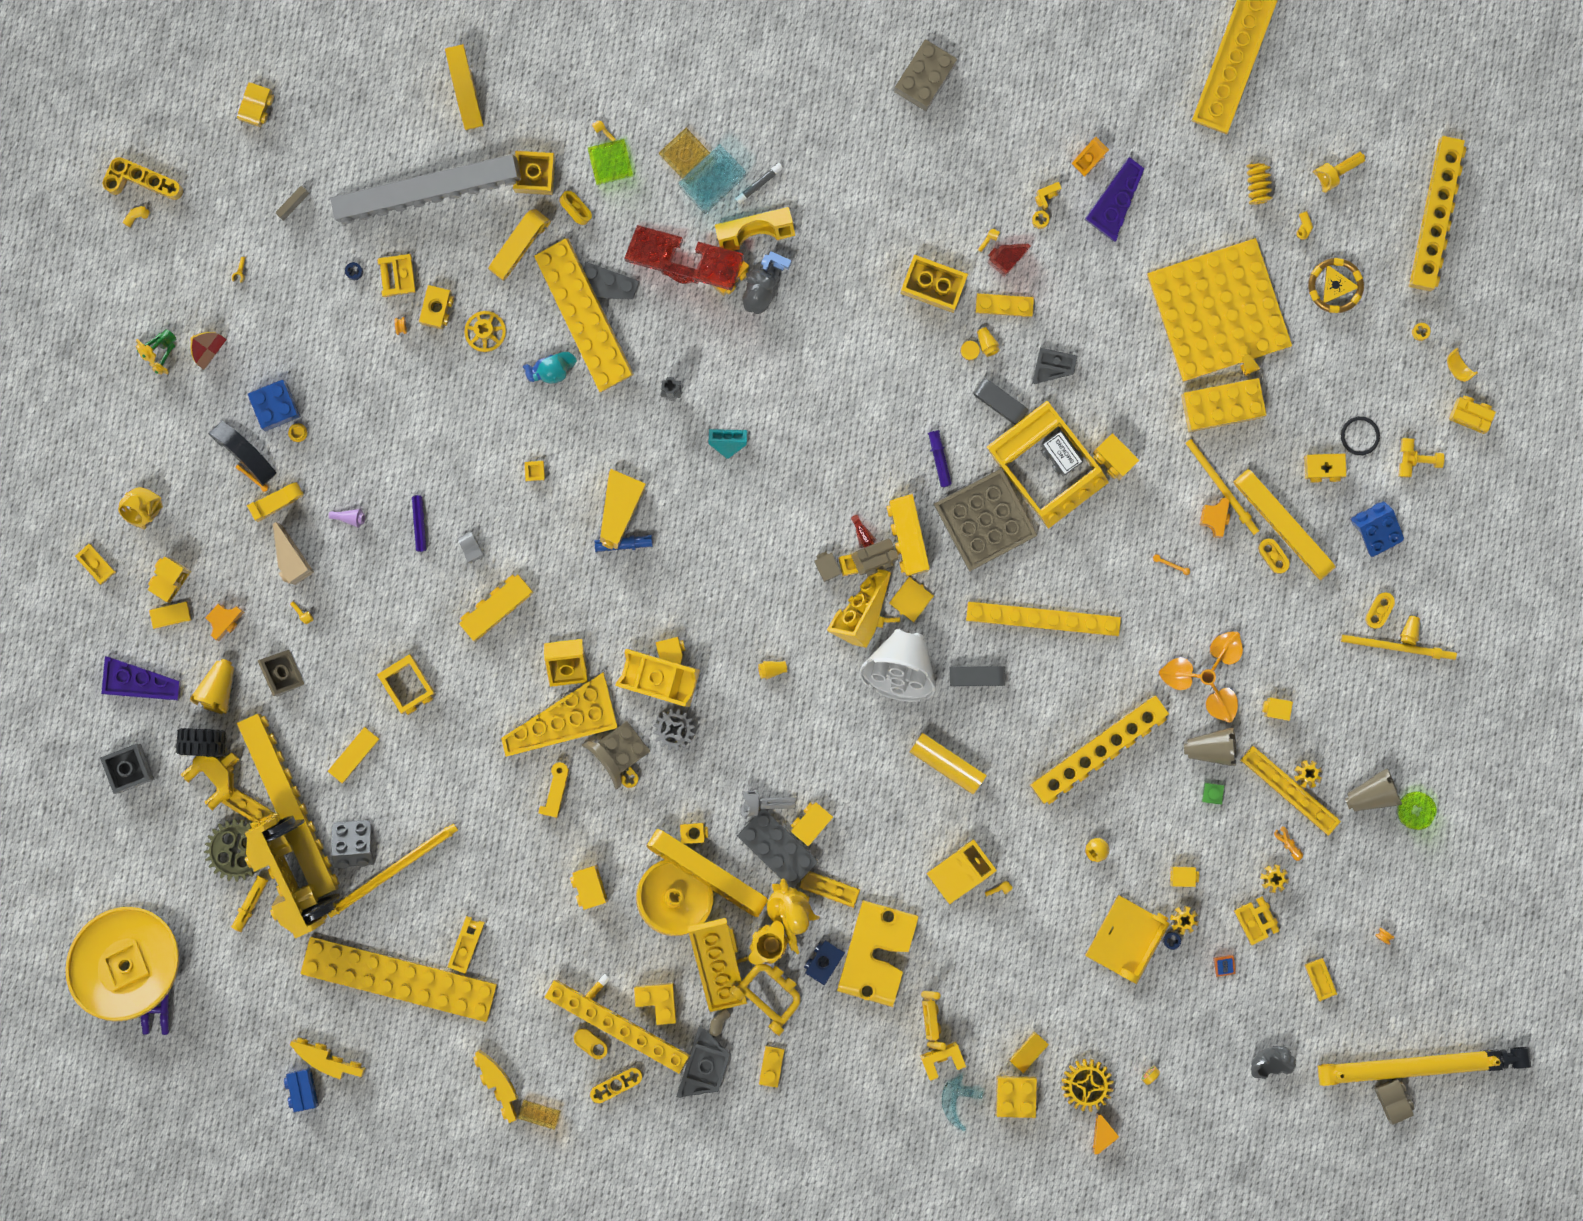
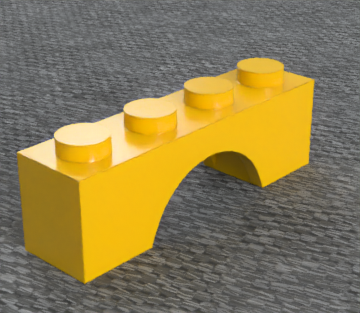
[715,207,795,254]

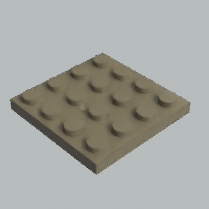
[933,468,1037,572]

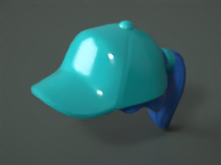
[523,351,577,384]

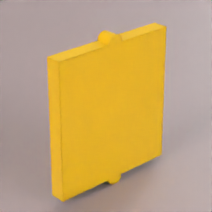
[889,577,934,622]

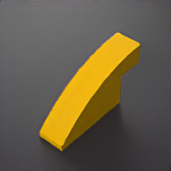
[445,44,483,130]

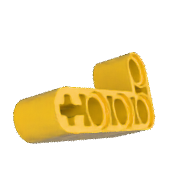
[102,157,183,200]
[488,209,551,281]

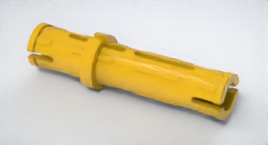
[231,875,268,932]

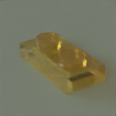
[518,1099,561,1130]

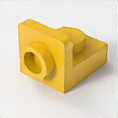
[1035,182,1062,211]

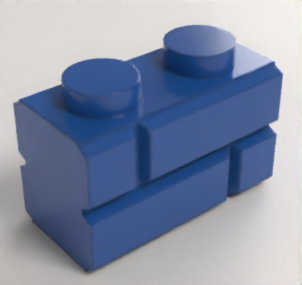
[284,1068,319,1112]

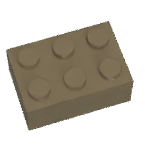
[894,39,957,112]

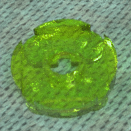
[1397,791,1437,830]

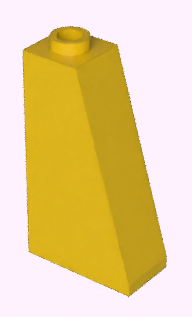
[600,469,646,549]

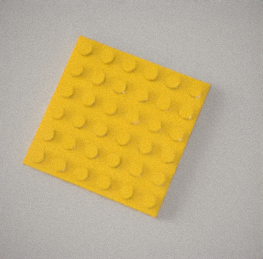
[1147,238,1292,382]

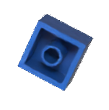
[247,379,300,432]

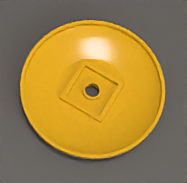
[65,907,179,1021]

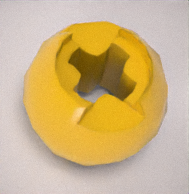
[1085,838,1110,862]

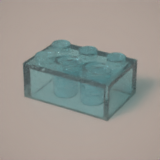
[678,144,746,214]

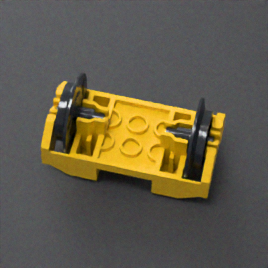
[245,813,340,939]

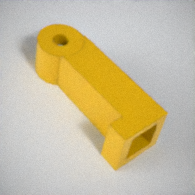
[247,482,304,522]
[538,762,569,818]

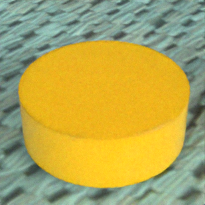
[960,341,980,361]

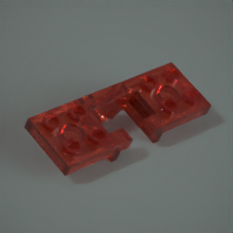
[624,225,744,291]

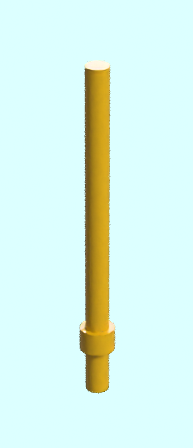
[1185,439,1260,535]
[1341,634,1457,660]

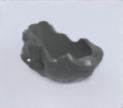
[742,269,776,314]
[1251,1046,1296,1079]

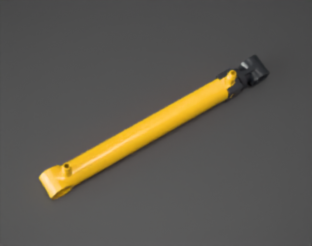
[1317,1047,1532,1086]

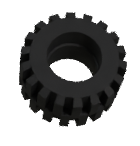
[176,728,226,757]

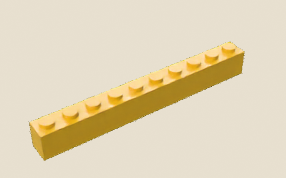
[237,714,340,898]

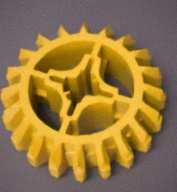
[1061,1059,1114,1112]

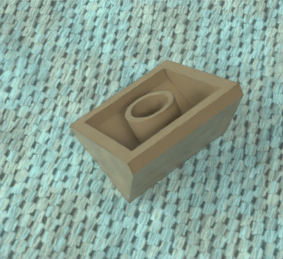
[258,650,304,697]

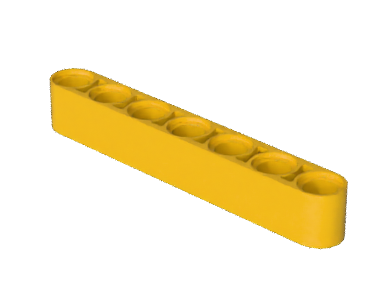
[1233,469,1336,580]
[646,829,768,917]

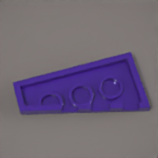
[101,656,181,701]

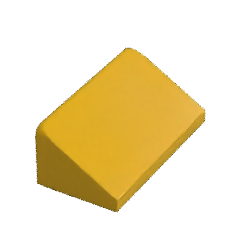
[1009,1031,1049,1073]

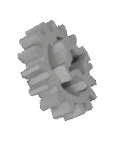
[653,709,695,751]

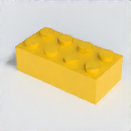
[1181,378,1267,433]

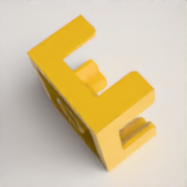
[920,1042,966,1081]

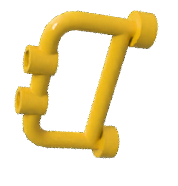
[728,963,801,1036]

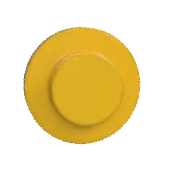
[288,423,308,442]

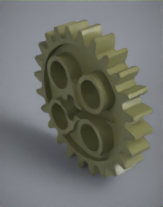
[204,819,260,882]

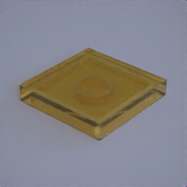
[658,128,712,182]

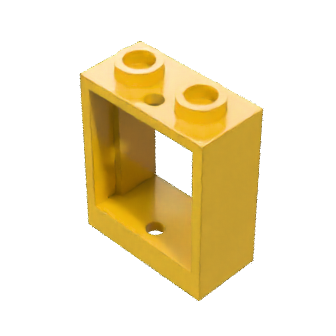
[377,654,436,715]

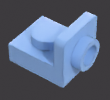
[761,251,792,272]

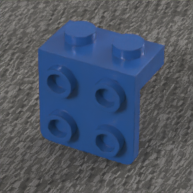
[1350,501,1404,557]

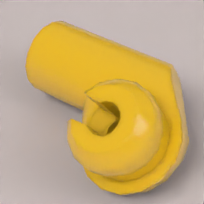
[1296,211,1313,240]

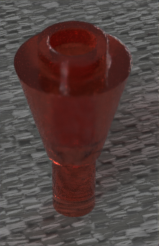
[851,515,877,548]

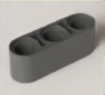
[973,378,1029,425]
[949,666,1005,686]

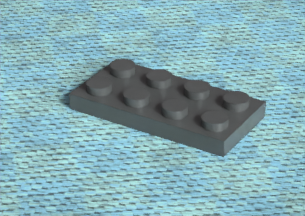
[737,809,819,888]

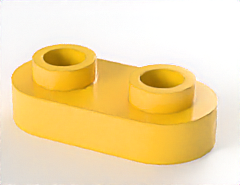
[559,191,592,225]
[1258,539,1290,574]
[1365,592,1395,629]

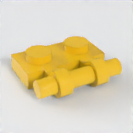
[1233,896,1280,946]

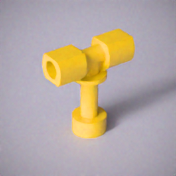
[1398,438,1444,478]

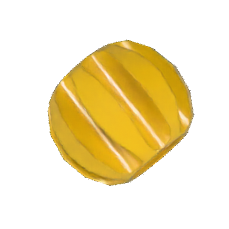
[1294,760,1323,789]
[1260,864,1289,893]
[1170,906,1199,935]

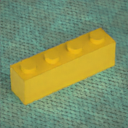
[459,574,534,642]

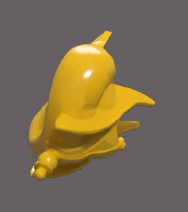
[767,878,820,954]

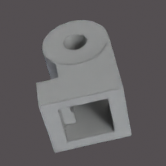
[458,531,484,564]

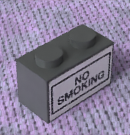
[1040,431,1083,477]

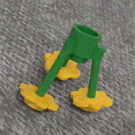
[135,329,177,375]

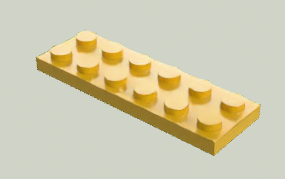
[688,918,747,1012]

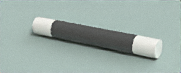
[735,163,783,205]

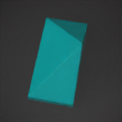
[708,429,747,459]

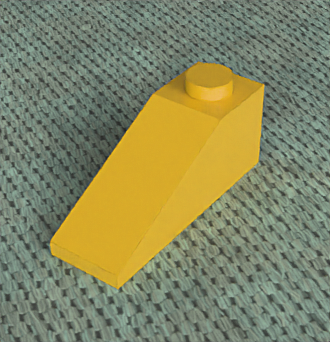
[655,637,686,664]

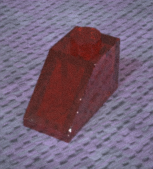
[987,243,1031,277]

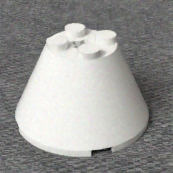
[860,629,936,702]

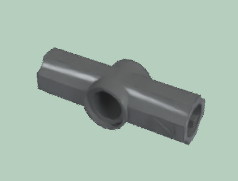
[661,377,681,401]

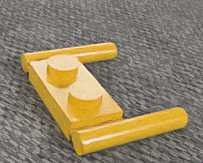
[921,990,947,1051]

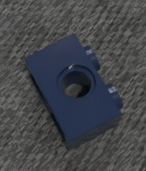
[804,940,845,986]

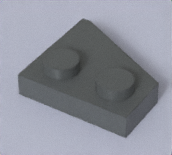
[1032,347,1078,384]

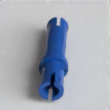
[594,535,653,552]

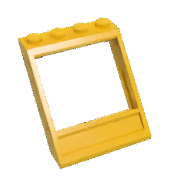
[987,401,1109,529]

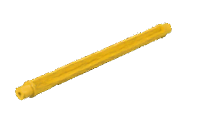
[327,823,458,918]

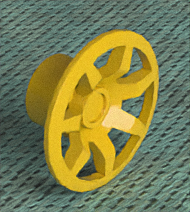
[464,311,506,352]

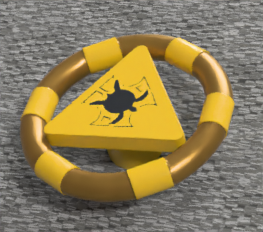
[1308,258,1364,313]

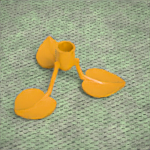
[1159,632,1243,723]

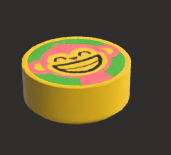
[1141,1066,1160,1085]

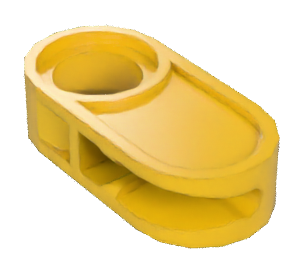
[574,1028,608,1059]

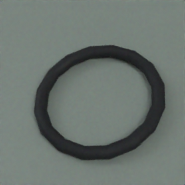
[1341,416,1380,456]

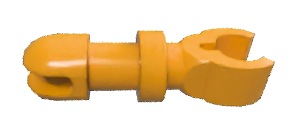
[1274,826,1303,861]

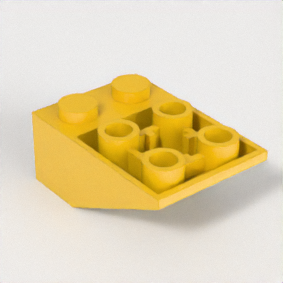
[926,839,997,904]

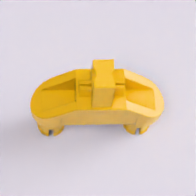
[181,752,240,811]

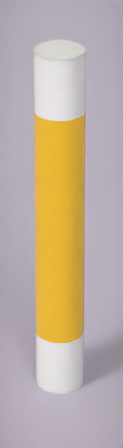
[566,974,610,1022]

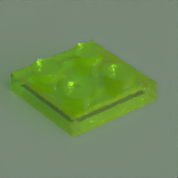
[587,139,633,185]

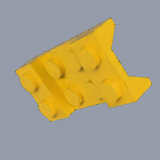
[615,649,700,707]

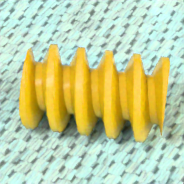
[1246,163,1273,205]

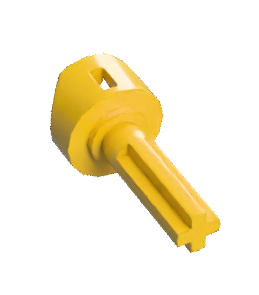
[1312,151,1365,193]

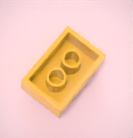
[900,254,968,313]

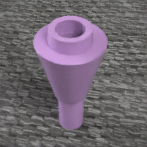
[329,509,365,528]

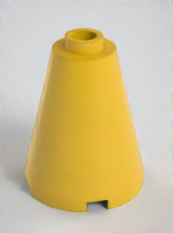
[190,659,234,714]

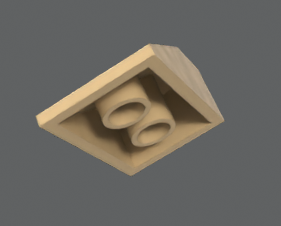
[273,522,314,585]

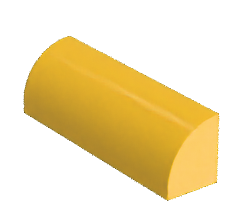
[909,733,987,794]

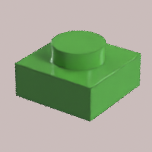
[1202,783,1224,805]

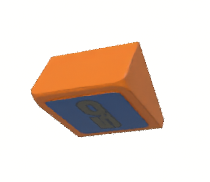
[1213,955,1236,977]

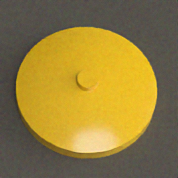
[636,860,713,936]

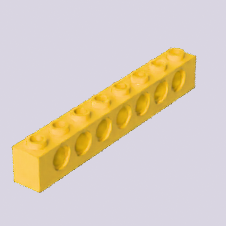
[1409,136,1466,292]
[1030,695,1169,804]
[544,980,691,1074]

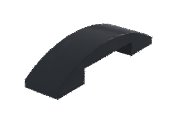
[208,421,277,486]

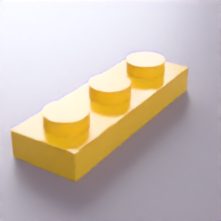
[975,293,1034,317]

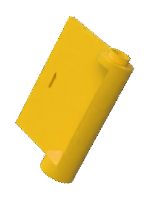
[1085,895,1170,984]

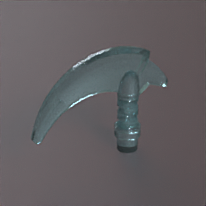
[942,1076,983,1131]

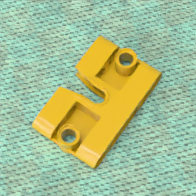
[837,900,918,1007]

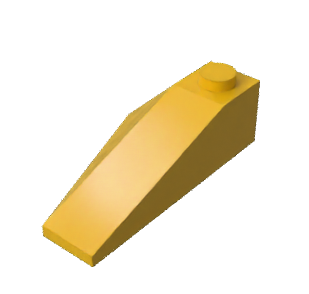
[827,569,891,648]

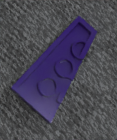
[1084,157,1145,242]

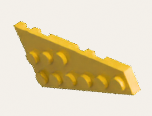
[501,672,618,757]

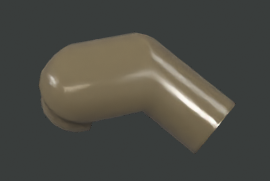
[709,1009,731,1036]

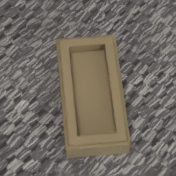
[276,186,309,221]

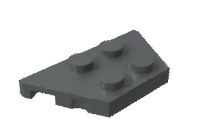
[676,1025,730,1098]

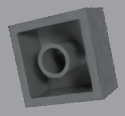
[100,744,155,794]

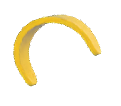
[1447,348,1478,382]
[1240,354,1260,375]

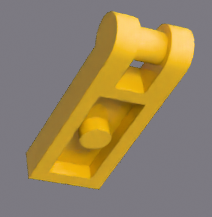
[447,916,485,974]

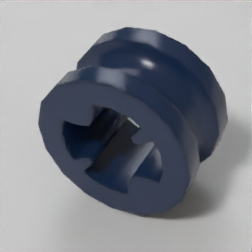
[345,262,363,281]
[1163,932,1181,950]

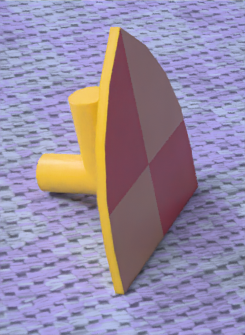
[190,332,227,370]

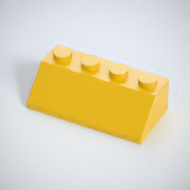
[886,494,930,577]

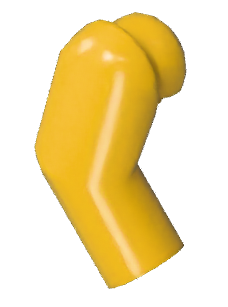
[122,206,150,228]

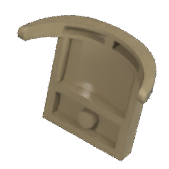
[582,721,650,789]

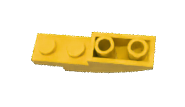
[290,1037,366,1079]
[473,1050,518,1123]

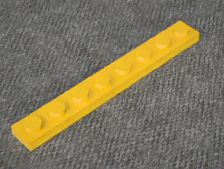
[966,602,1121,636]

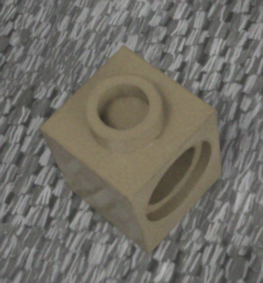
[814,551,841,582]

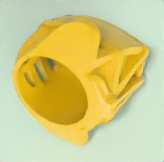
[118,487,163,530]
[748,921,789,965]

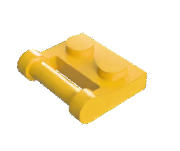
[377,254,416,297]

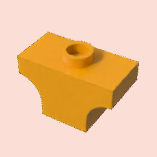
[1200,498,1230,538]
[206,604,245,641]

